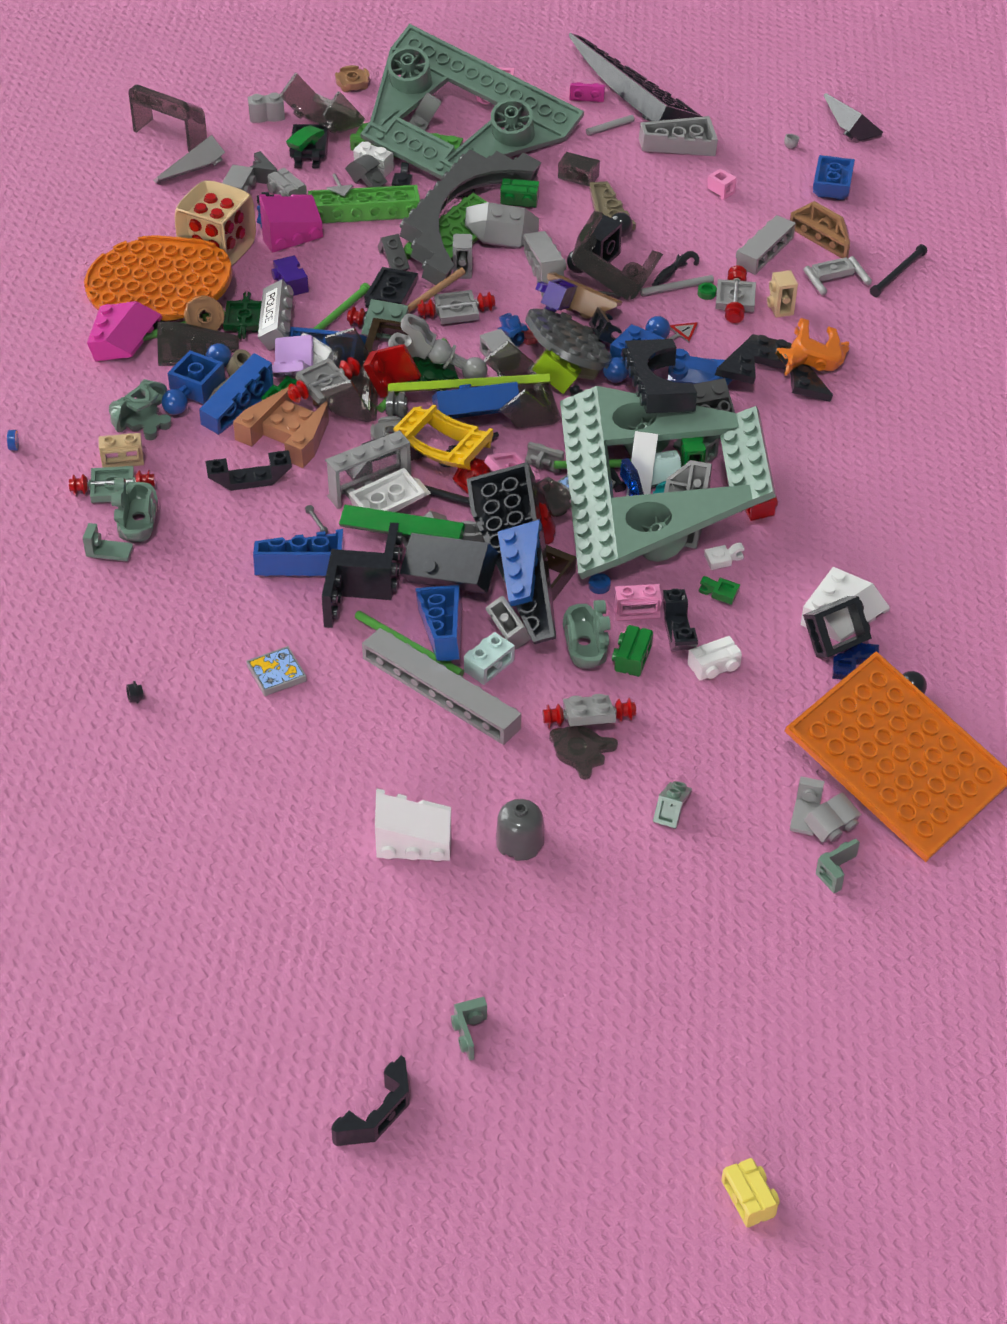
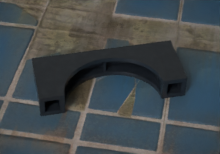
[621,339,697,414]

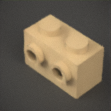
[767,270,798,318]

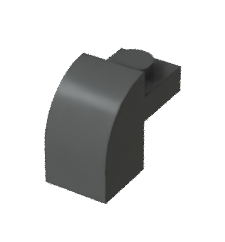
[345,154,388,187]

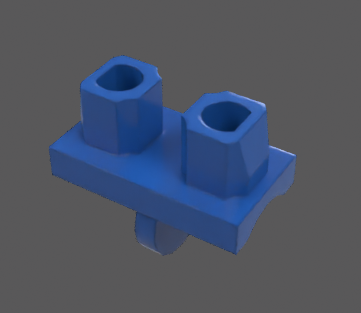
[497,313,529,346]

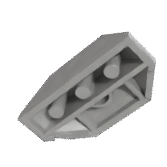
[464,202,539,248]
[664,460,712,549]

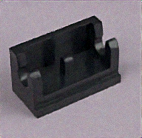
[589,307,622,344]

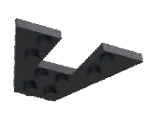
[715,334,833,402]

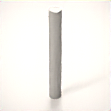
[586,115,634,136]

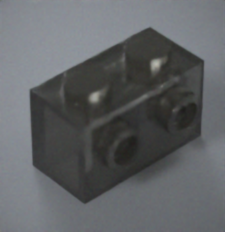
[558,152,600,186]
[536,477,572,517]

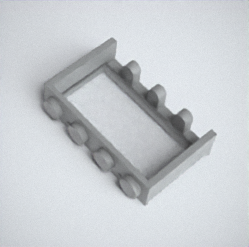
[325,430,411,509]

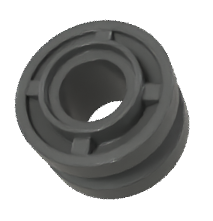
[386,391,407,420]

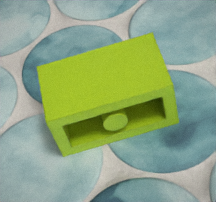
[532,349,582,394]

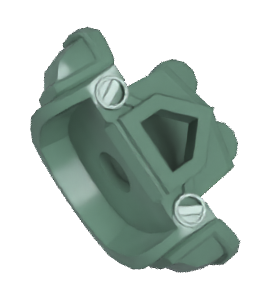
[109,379,171,440]
[111,478,158,542]
[562,600,611,669]

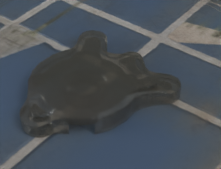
[549,726,618,780]

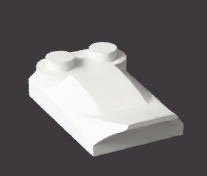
[349,468,431,512]

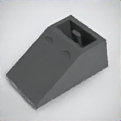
[693,378,735,439]

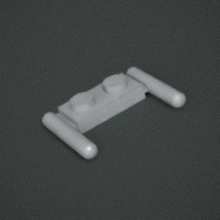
[803,256,872,295]

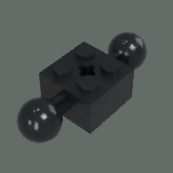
[567,212,633,273]

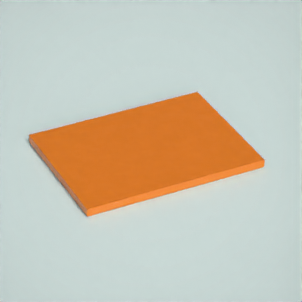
[784,651,1007,862]

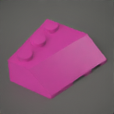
[259,194,323,253]
[87,301,163,362]

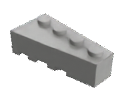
[639,116,718,156]
[523,231,567,298]

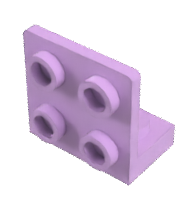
[272,335,313,378]

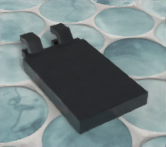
[289,124,329,168]
[364,267,418,314]

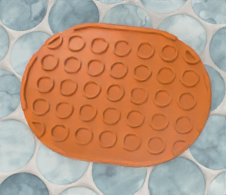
[84,235,233,321]

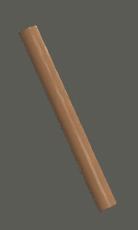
[407,267,466,314]

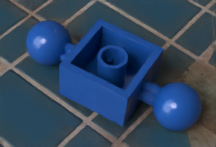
[603,316,670,383]
[161,343,232,415]

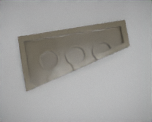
[589,181,636,230]

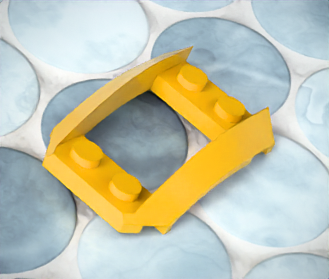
[393,405,493,470]

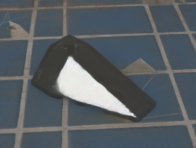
[157,321,239,366]

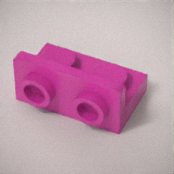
[569,82,605,102]

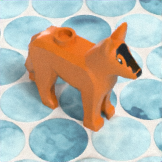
[775,318,850,376]

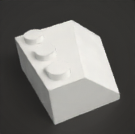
[800,567,890,642]
[375,788,452,861]

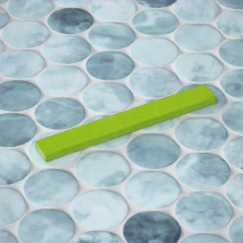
[388,374,551,393]

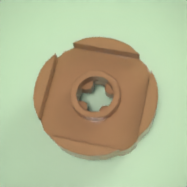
[335,65,370,92]
[184,295,224,336]

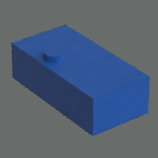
[432,382,521,419]

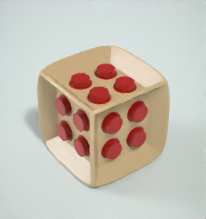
[175,180,256,265]

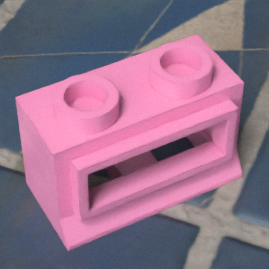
[614,584,662,621]

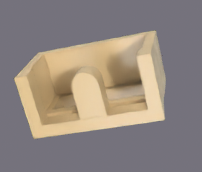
[99,433,144,468]

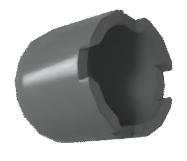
[496,799,544,861]

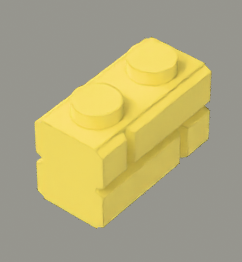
[721,1158,780,1228]

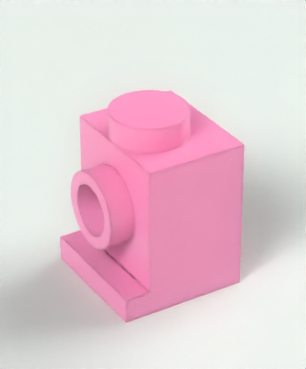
[707,169,737,200]

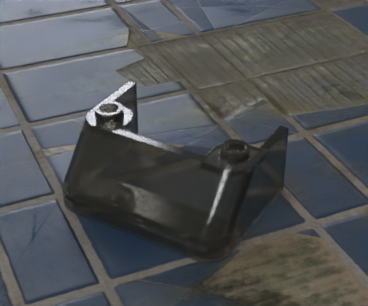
[279,73,365,134]
[128,85,207,152]
[572,211,663,300]
[321,327,378,422]
[484,341,561,428]

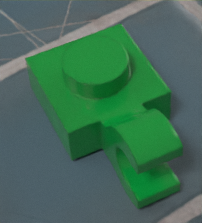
[698,576,740,605]

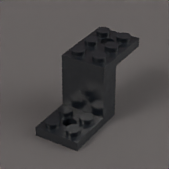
[322,522,403,628]

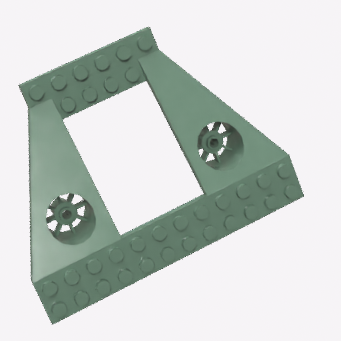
[360,24,584,180]
[560,386,776,579]

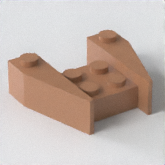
[233,387,329,468]

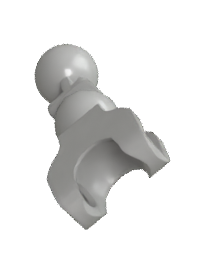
[388,314,488,379]

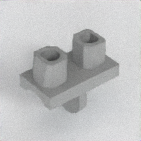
[525,442,564,473]

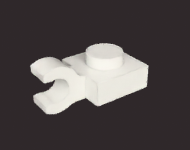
[704,543,744,570]

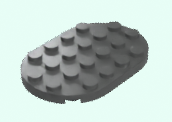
[525,307,612,370]

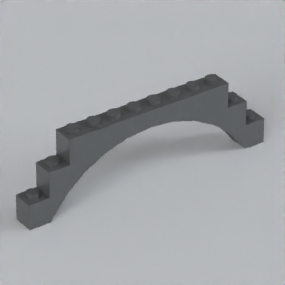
[399,149,542,285]

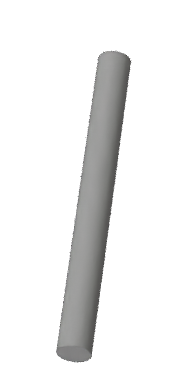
[640,275,714,296]

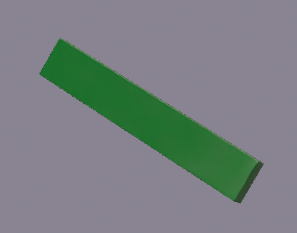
[339,505,466,539]

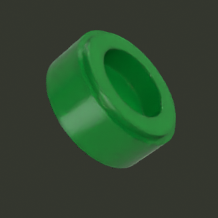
[697,283,717,300]

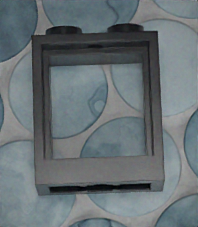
[803,596,872,658]

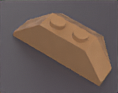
[790,201,850,259]
[547,272,623,319]

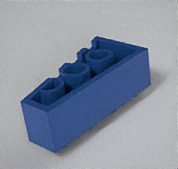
[199,353,274,435]
[253,529,344,576]
[415,585,462,661]

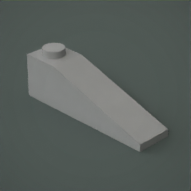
[153,135,225,183]

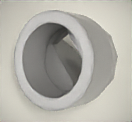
[784,134,799,149]

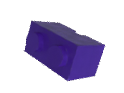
[271,255,309,296]

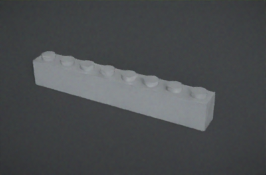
[362,628,521,745]

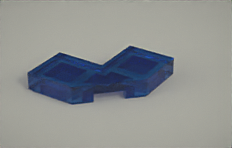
[620,458,644,496]
[832,643,879,680]

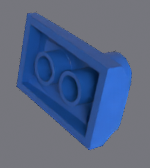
[813,155,855,200]
[667,349,732,386]

